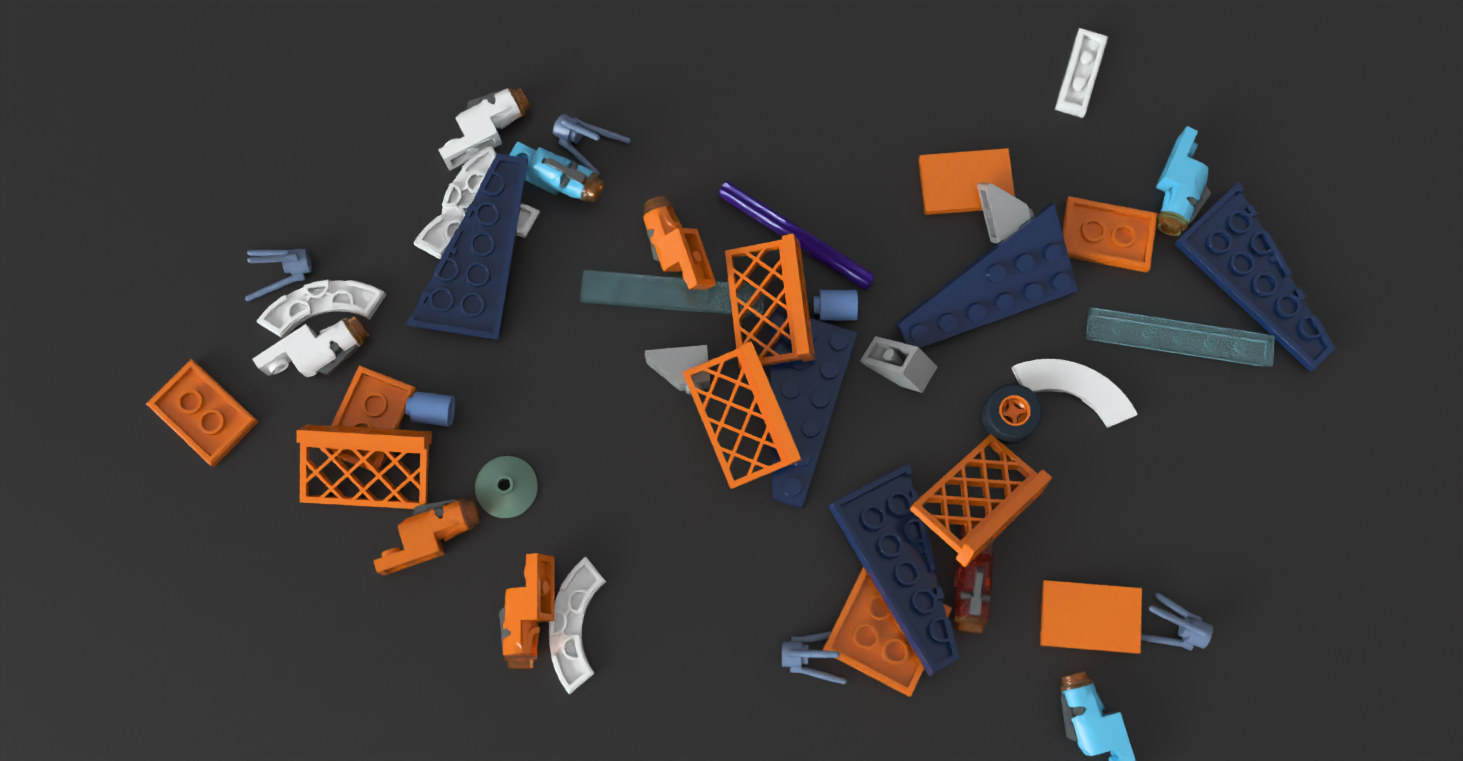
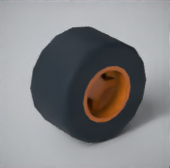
[982,384,1042,443]

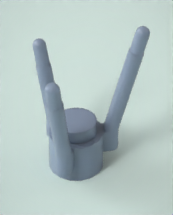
[553,114,631,177]
[245,248,312,301]
[1141,593,1213,651]
[782,631,847,685]

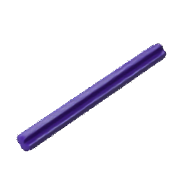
[719,181,875,289]

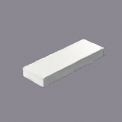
[1055,28,1108,118]

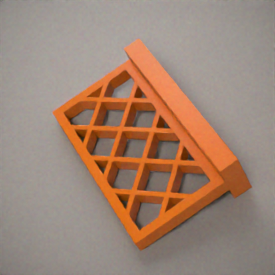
[725,233,816,370]
[682,341,802,489]
[297,424,432,509]
[910,434,1052,567]

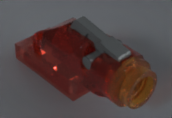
[954,525,994,634]

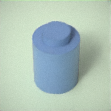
[813,290,858,321]
[406,391,455,427]

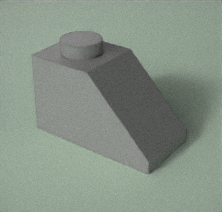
[977,182,1035,244]
[860,336,938,393]
[645,345,711,394]

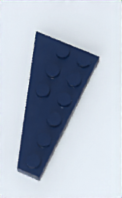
[405,153,528,340]
[1174,181,1335,372]
[897,203,1078,348]
[770,305,857,509]
[828,463,960,676]

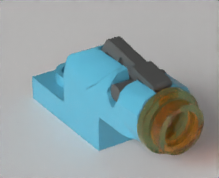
[1155,126,1211,236]
[510,142,604,202]
[1060,671,1136,761]

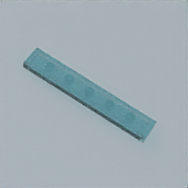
[580,270,765,317]
[1086,307,1275,367]

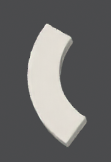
[441,145,496,215]
[414,201,540,259]
[256,280,386,338]
[1011,359,1138,428]
[548,556,606,694]

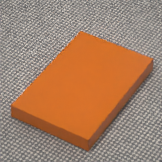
[918,148,1015,215]
[1061,196,1158,273]
[146,359,259,467]
[320,365,418,472]
[1040,580,1142,654]

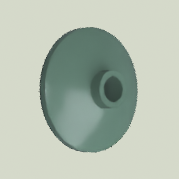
[475,456,538,518]

